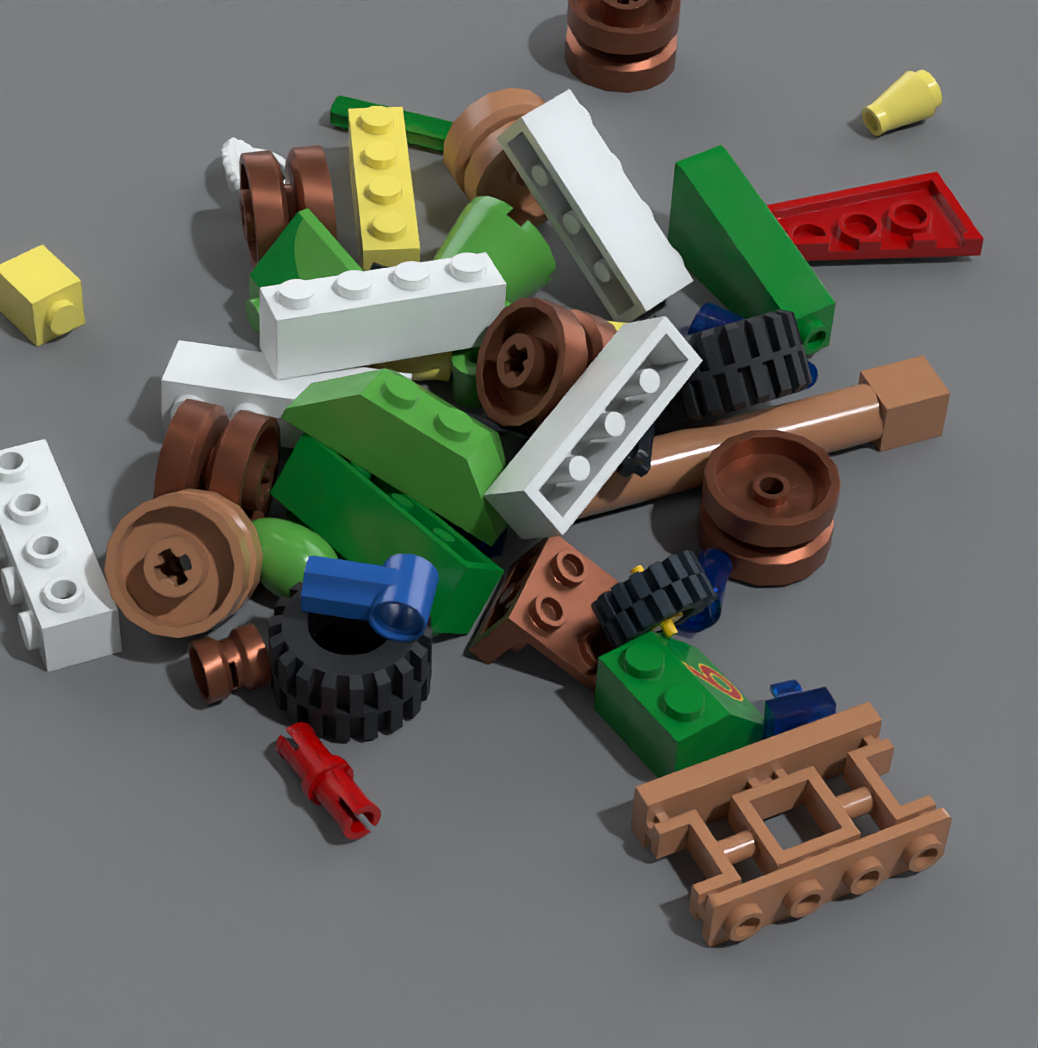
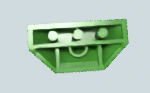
[281,368,509,547]

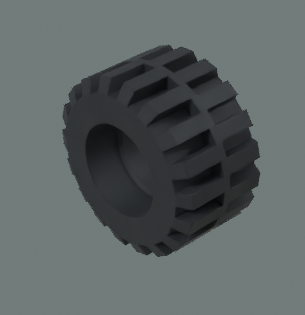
[665,309,813,424]
[268,581,433,741]

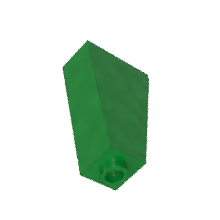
[667,145,836,355]

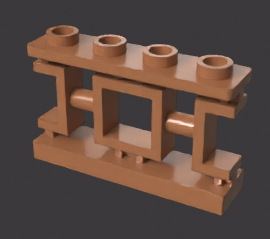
[631,701,952,947]

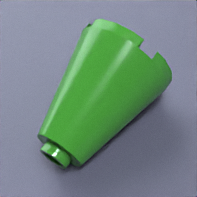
[432,196,556,304]

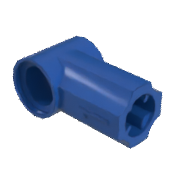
[301,554,439,642]

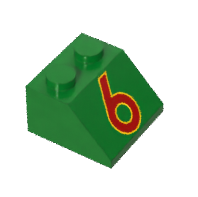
[594,631,776,778]

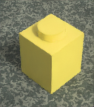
[0,244,85,347]

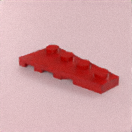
[767,171,984,261]

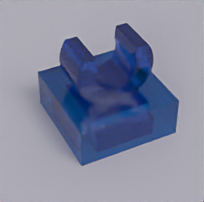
[763,679,836,740]

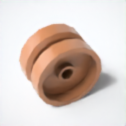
[443,88,548,226]
[104,488,263,638]

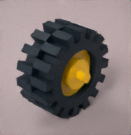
[591,550,718,649]

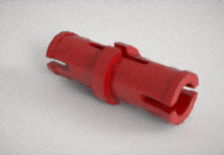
[275,722,381,840]

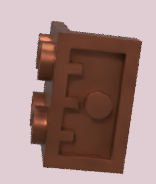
[469,536,618,693]

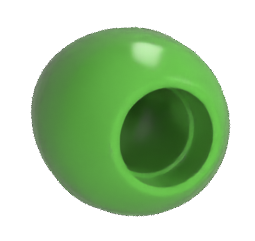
[252,518,338,598]

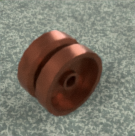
[564,0,681,93]
[239,145,337,269]
[475,298,617,432]
[153,398,281,522]
[697,430,841,586]

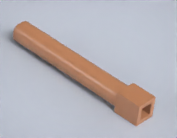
[577,355,950,519]

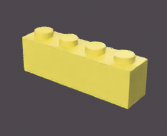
[348,106,420,271]

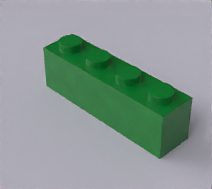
[270,432,504,636]

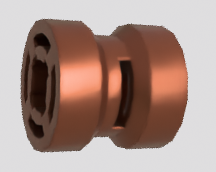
[188,624,272,704]

